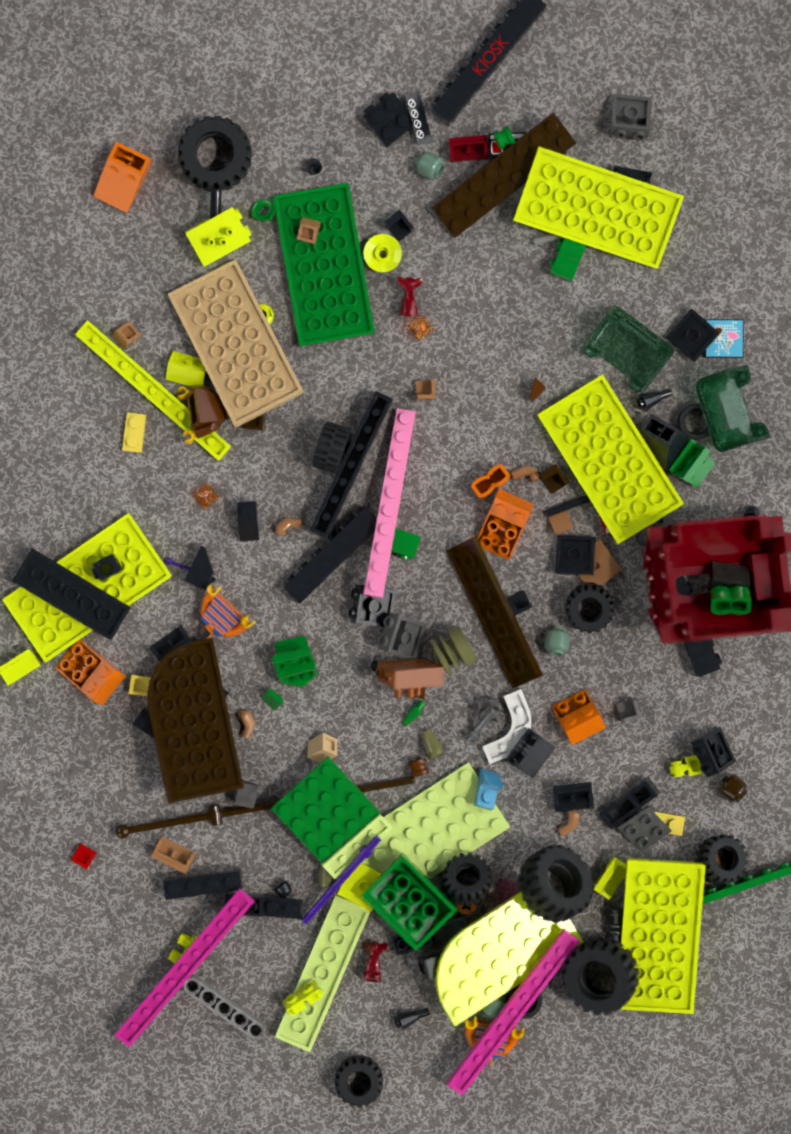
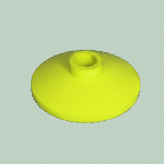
[364,234,402,273]

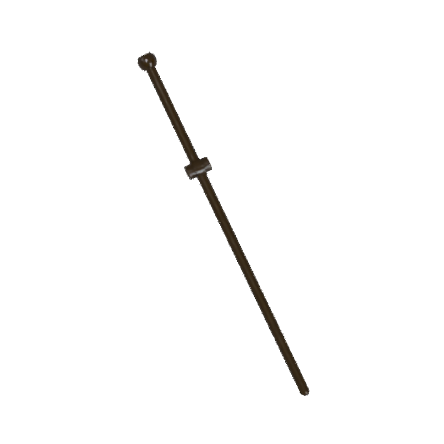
[116,776,415,839]

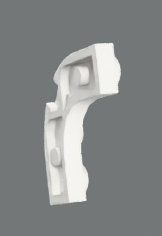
[482,689,531,764]

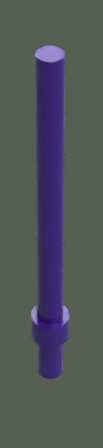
[301,835,382,924]

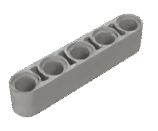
[183,975,265,1039]

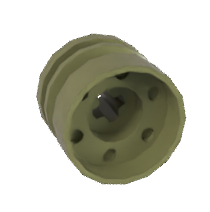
[430,625,477,676]

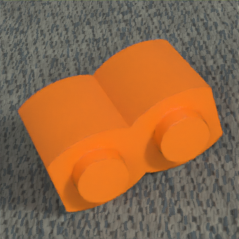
[471,464,510,500]

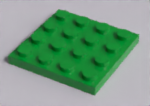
[271,756,380,863]

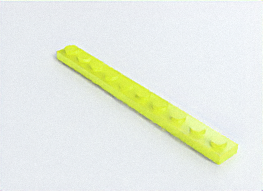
[75,320,231,461]

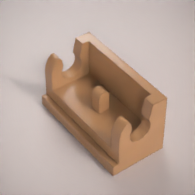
[151,836,196,874]

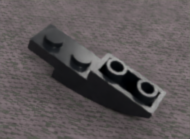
[225,894,304,919]
[391,915,470,956]

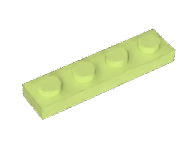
[321,813,392,879]

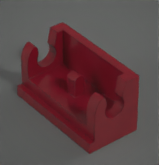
[448,135,489,163]

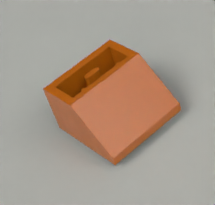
[551,689,606,745]

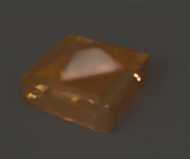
[407,315,434,341]
[193,483,220,510]

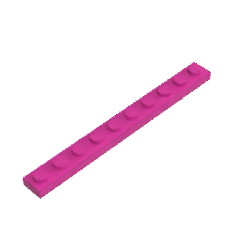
[115,888,255,1047]
[446,928,580,1096]

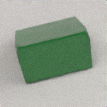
[261,688,284,711]

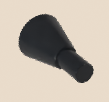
[637,389,672,412]
[394,1008,430,1031]

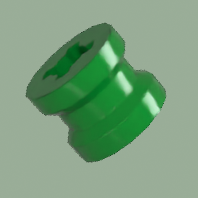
[493,126,515,150]

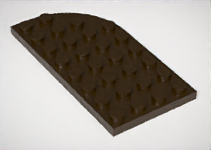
[147,638,244,804]

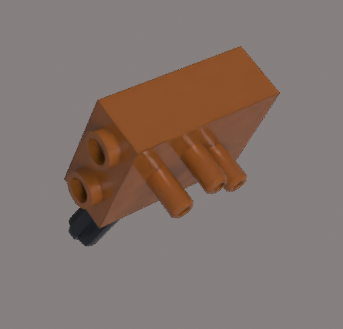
[370,658,444,698]

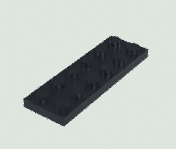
[12,548,132,640]

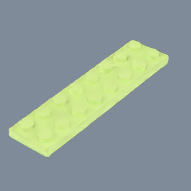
[275,895,370,1052]

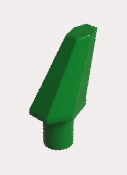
[402,700,426,727]

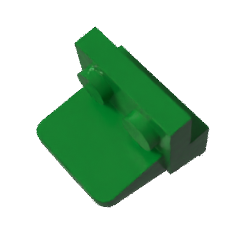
[664,437,715,487]
[272,636,319,688]

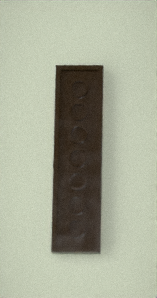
[431,112,577,238]
[446,536,543,689]

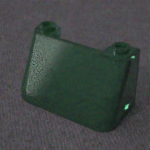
[581,305,674,394]
[696,365,771,452]

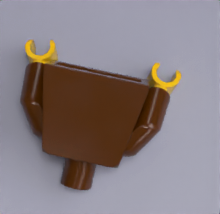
[177,386,230,444]

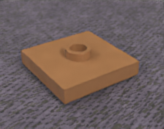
[578,539,622,586]

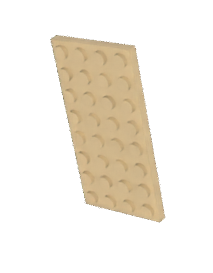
[168,259,304,428]

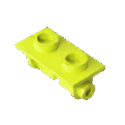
[283,980,324,1016]

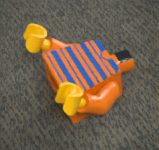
[199,582,256,639]
[465,1016,524,1067]

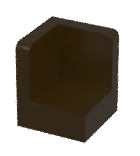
[540,464,569,494]

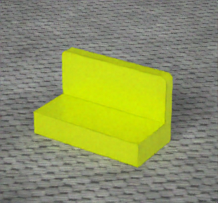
[166,351,207,387]
[0,649,41,686]

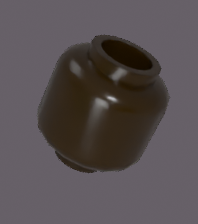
[719,774,748,803]

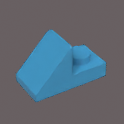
[474,769,503,811]

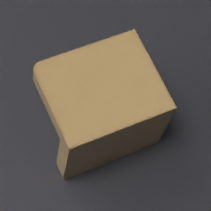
[307,733,337,763]

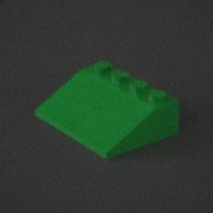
[361,852,457,951]

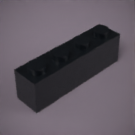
[163,869,243,900]

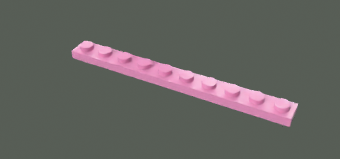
[363,408,416,598]

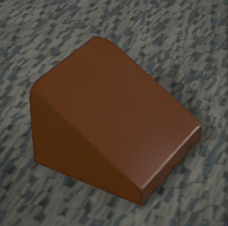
[529,378,545,402]

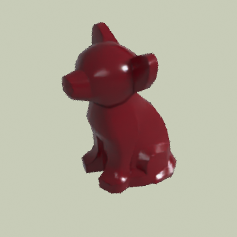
[397,277,422,317]
[363,941,388,983]

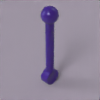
[164,557,190,571]

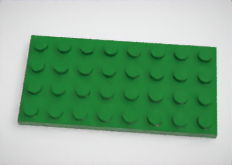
[273,183,375,347]

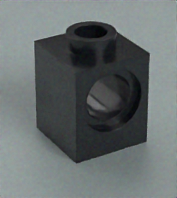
[91,554,123,581]

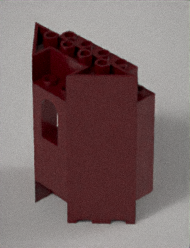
[642,515,791,644]

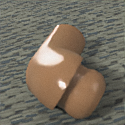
[511,465,541,482]
[275,517,302,536]
[238,710,255,739]
[558,810,580,837]

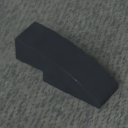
[599,777,660,829]

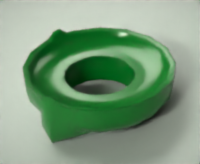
[251,198,276,222]

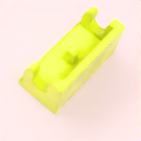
[593,856,627,900]

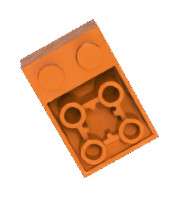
[93,141,153,214]
[477,489,534,560]
[55,639,126,706]

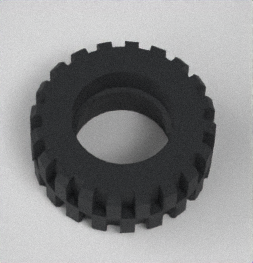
[178,115,252,192]
[518,845,594,923]
[562,937,639,1016]

